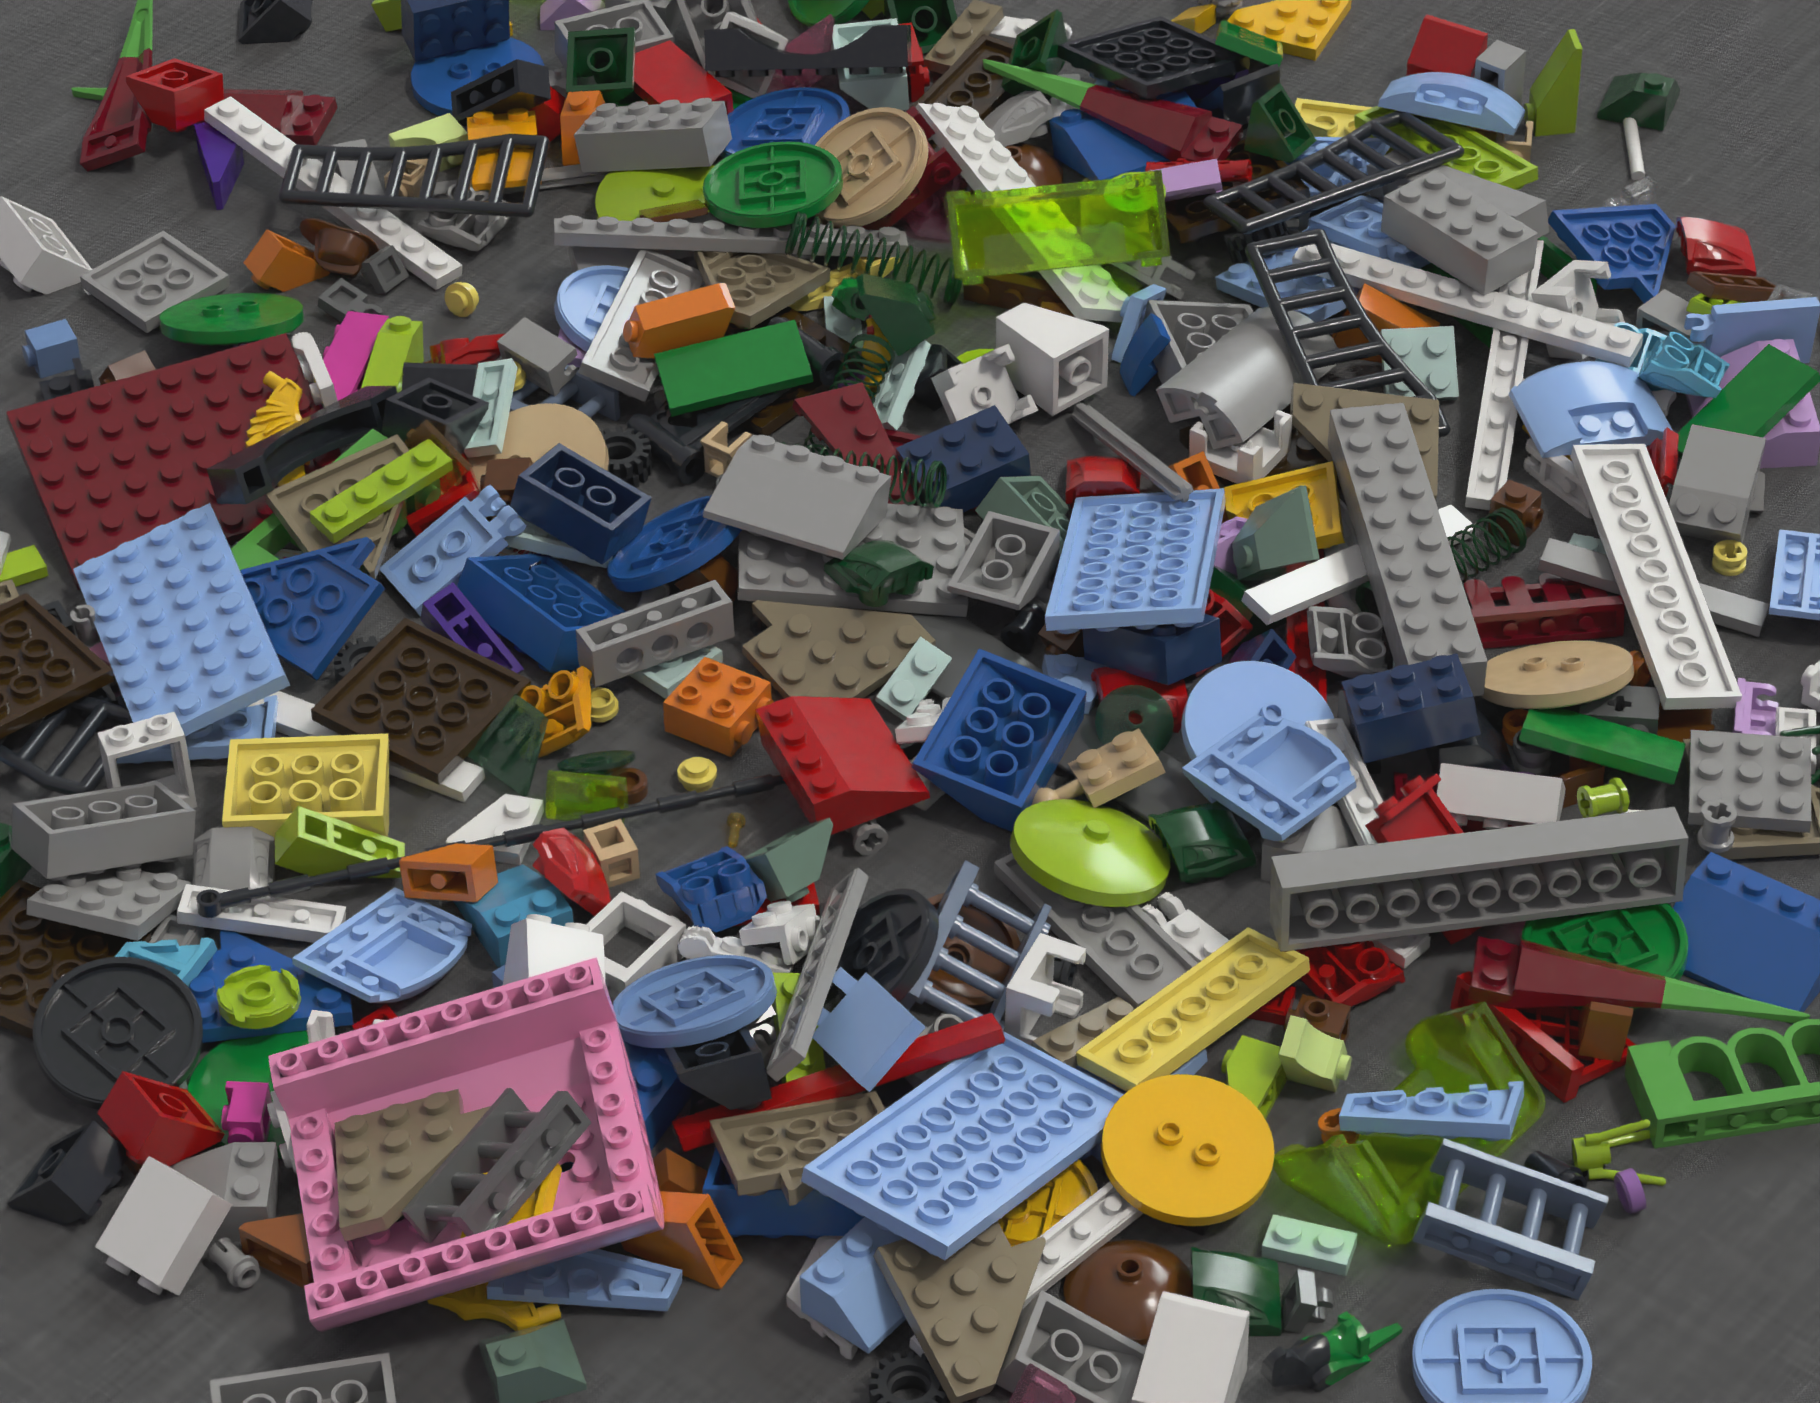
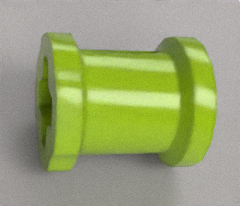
[1577,777,1630,818]

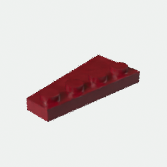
[792,383,917,506]

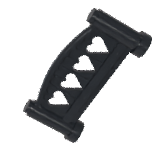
[627,317,848,484]

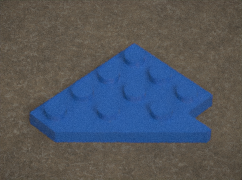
[1548,204,1676,303]
[240,537,385,681]
[188,929,353,1043]

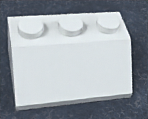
[0,196,93,295]
[1437,763,1566,830]

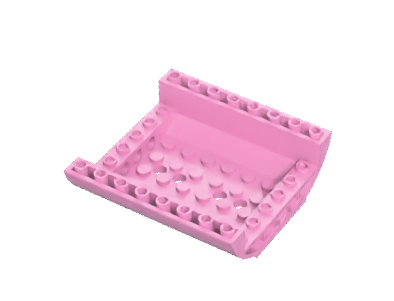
[268,957,665,1332]

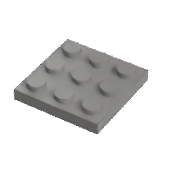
[80,231,230,333]
[1688,730,1811,833]
[27,867,192,941]

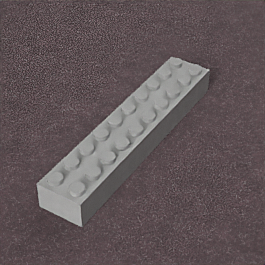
[1328,403,1487,696]
[1270,807,1688,952]

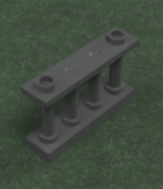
[401,1088,592,1243]

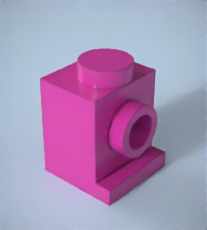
[221,1081,272,1144]

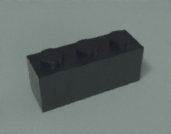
[451,59,551,127]

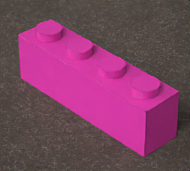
[311,311,389,409]

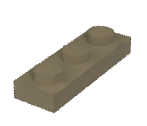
[924,0,1004,74]
[1031,996,1136,1068]

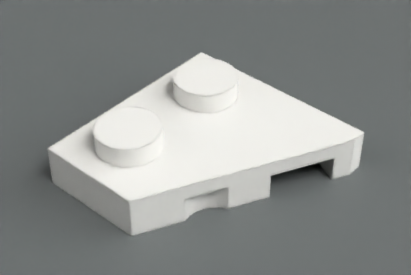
[446,794,544,865]

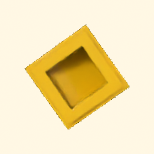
[1171,4,1216,34]

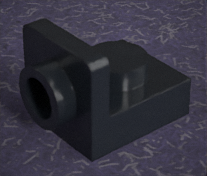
[39,357,94,401]

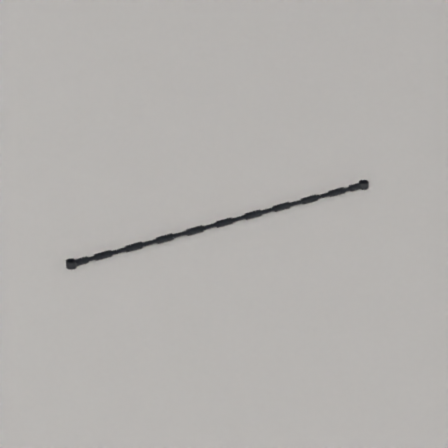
[196,742,923,918]

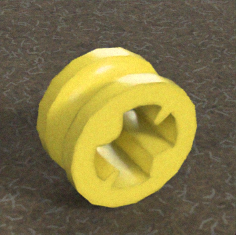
[1712,540,1747,576]

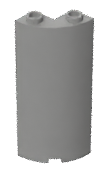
[1156,307,1339,449]

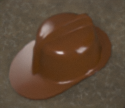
[299,218,379,276]

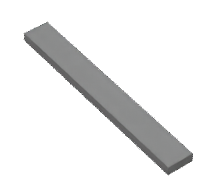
[766,868,869,1082]

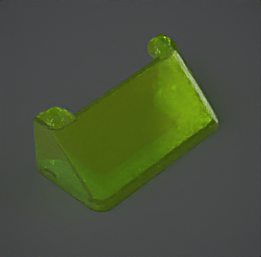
[943,170,1170,286]
[1273,1001,1546,1246]

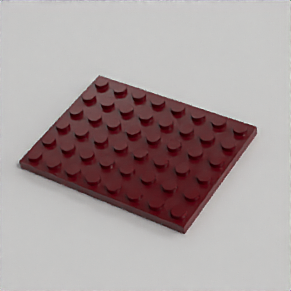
[6,333,341,590]

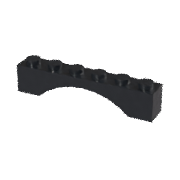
[704,25,912,77]
[206,386,398,504]

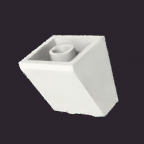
[996,303,1109,416]
[503,914,606,985]
[1132,1291,1249,1403]

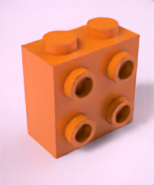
[663,657,774,757]

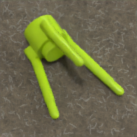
[1571,1119,1666,1186]

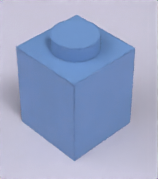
[22,319,81,378]

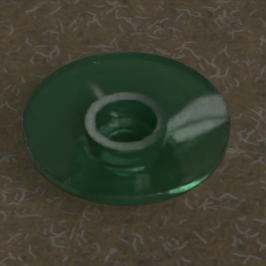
[1095,685,1174,755]
[557,750,636,785]

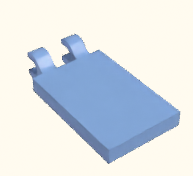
[1308,195,1415,267]
[1684,297,1820,364]
[379,485,527,617]
[812,966,926,1092]

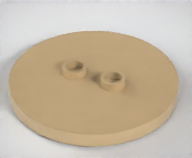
[813,107,928,229]
[467,403,609,522]
[1481,641,1634,709]

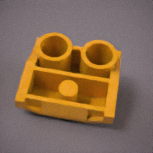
[516,666,592,761]

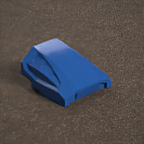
[655,846,767,933]

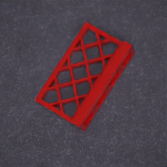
[1450,971,1636,1103]

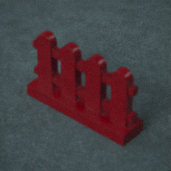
[1464,573,1625,649]

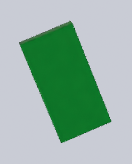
[1215,20,1283,67]
[654,320,813,417]
[1678,344,1820,458]
[1519,707,1686,785]

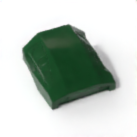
[824,540,934,607]
[1148,801,1256,883]
[1190,1247,1282,1337]

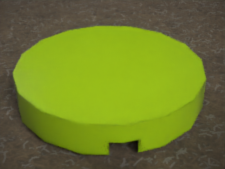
[216,965,301,1029]

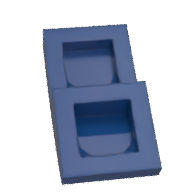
[1120,313,1171,397]

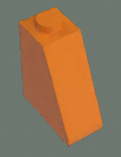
[623,283,735,358]
[1331,283,1440,363]
[621,1191,743,1289]

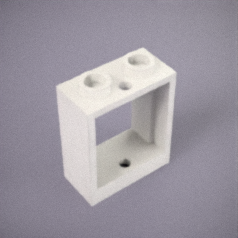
[97,712,197,808]
[586,891,686,1003]

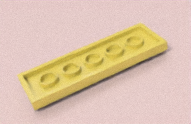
[1076,927,1310,1092]

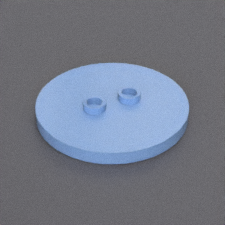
[554,265,630,352]
[1181,661,1334,760]
[1412,1289,1592,1403]

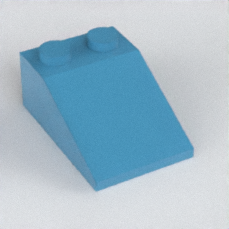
[453,864,573,968]

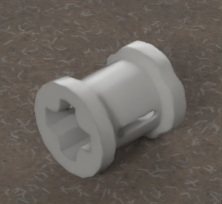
[1697,799,1738,853]
[846,818,888,855]

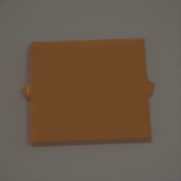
[404,420,473,495]

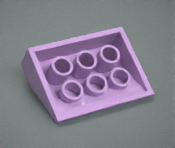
[1686,339,1820,468]

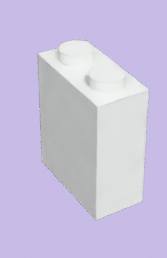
[95,1156,233,1295]

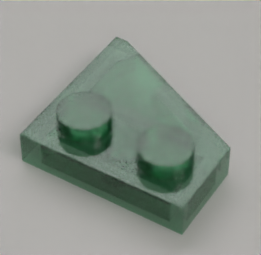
[468,694,548,797]

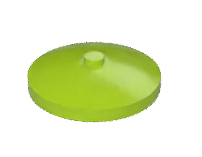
[595,165,714,221]
[1010,799,1170,907]

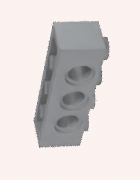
[576,580,734,687]

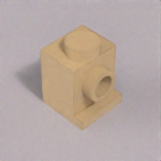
[583,819,640,888]

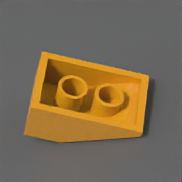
[467,108,542,191]

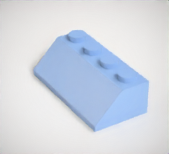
[800,1217,906,1354]

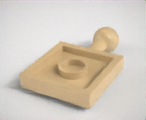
[1032,728,1166,808]

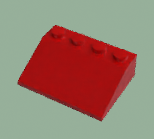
[755,696,930,835]

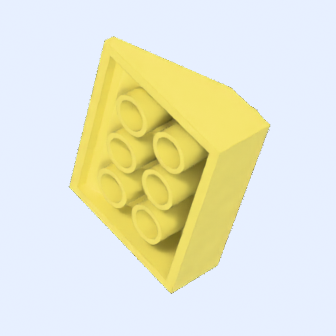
[222,734,389,840]

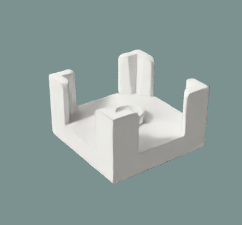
[1531,260,1625,360]
[931,343,1038,424]
[1189,410,1292,484]
[1004,933,1086,1046]

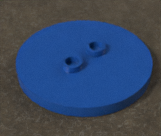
[411,38,544,116]
[720,87,851,159]
[607,495,742,592]

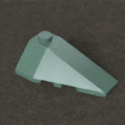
[975,476,1070,560]

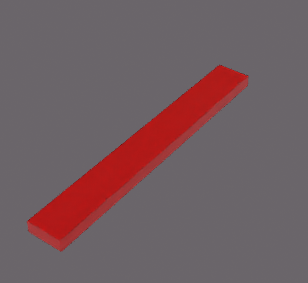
[672,1012,1005,1152]

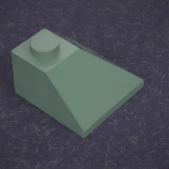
[1232,486,1319,580]
[744,818,833,902]
[478,1319,587,1403]

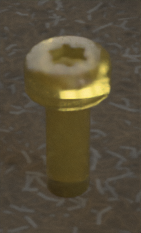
[727,813,746,848]

